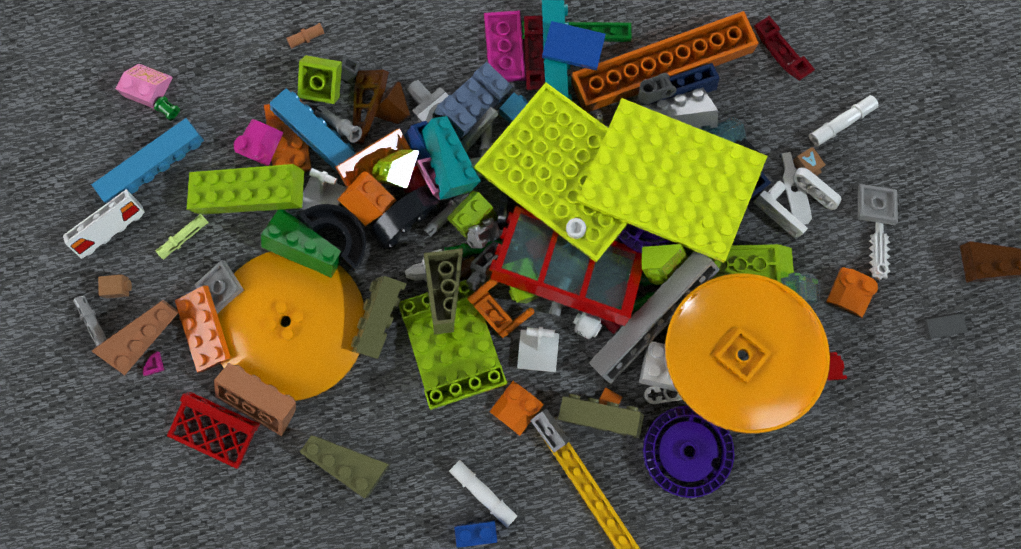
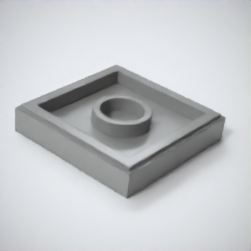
[857,184,898,225]
[194,260,244,314]

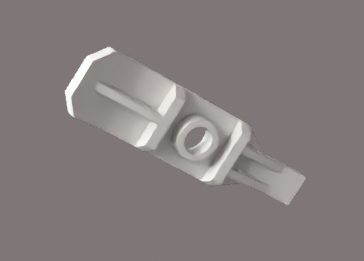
[781,152,812,225]

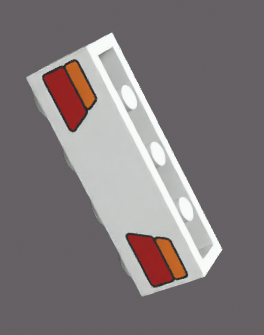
[63,189,145,259]

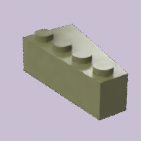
[351,276,407,359]

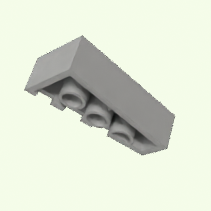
[642,88,718,129]

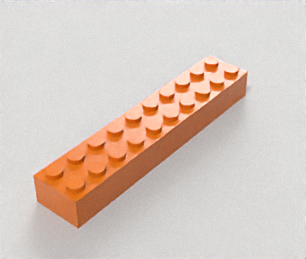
[571,11,759,113]

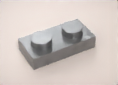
[530,409,570,452]

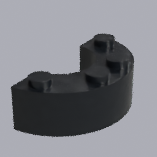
[370,186,443,250]
[299,204,366,273]

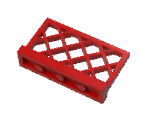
[167,392,260,469]

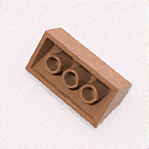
[214,363,296,437]

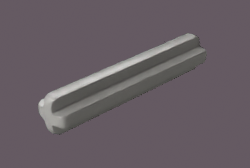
[461,107,498,152]

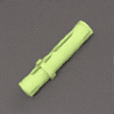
[155,213,209,260]

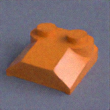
[826,267,878,318]
[489,381,544,436]

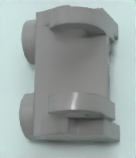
[467,218,503,248]

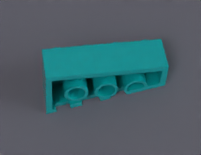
[422,116,481,200]

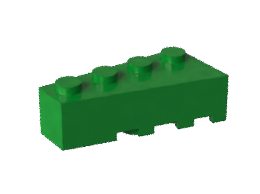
[261,209,341,278]

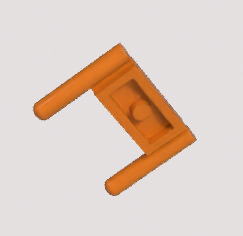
[467,279,535,338]

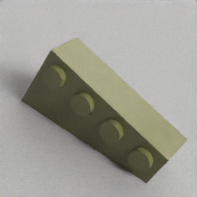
[424,248,463,335]
[558,394,645,439]
[300,435,391,499]

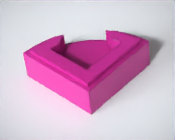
[143,352,164,376]

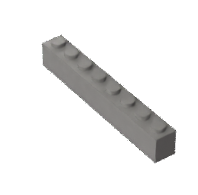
[589,251,720,384]

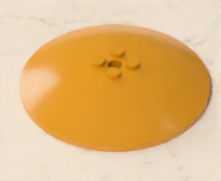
[217,251,365,401]
[665,274,830,434]

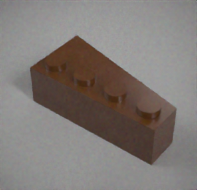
[960,241,1021,283]

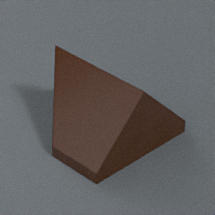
[375,82,410,124]

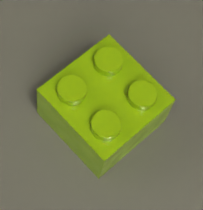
[297,55,342,104]

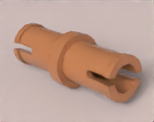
[286,23,325,49]

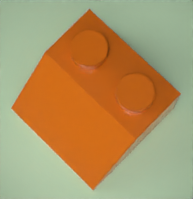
[337,171,396,226]

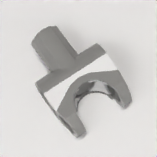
[407,80,449,123]

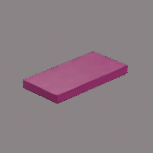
[484,10,526,82]

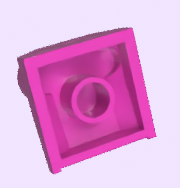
[234,119,283,166]

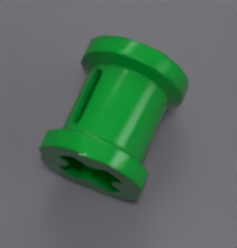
[154,96,180,121]

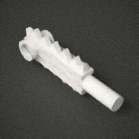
[869,222,890,281]

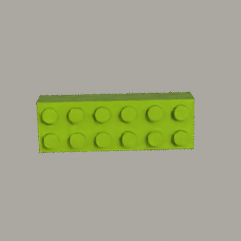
[187,164,304,215]

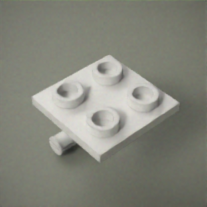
[300,168,347,210]
[517,327,559,372]

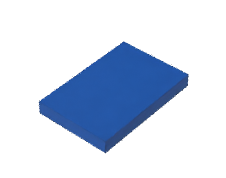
[542,21,606,71]

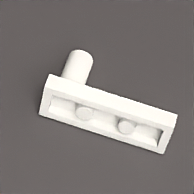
[753,181,808,239]

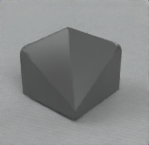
[340,55,360,83]

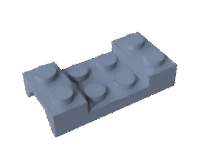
[434,61,513,138]

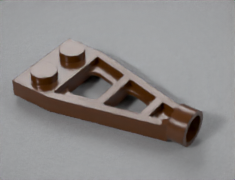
[353,70,389,144]

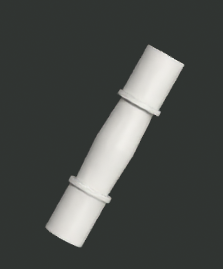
[809,95,879,147]
[449,460,517,528]

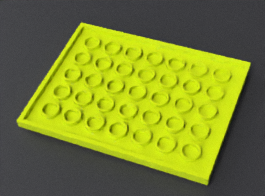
[474,83,628,263]
[576,98,767,263]

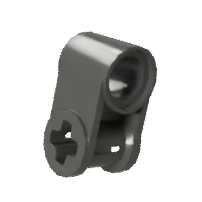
[638,73,677,104]

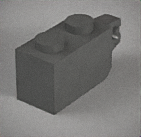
[466,241,512,292]

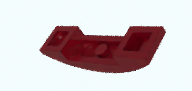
[524,15,545,90]
[754,16,815,81]

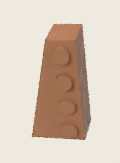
[92,300,178,375]

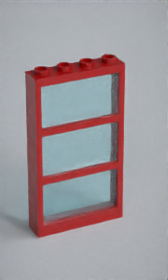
[489,206,643,326]

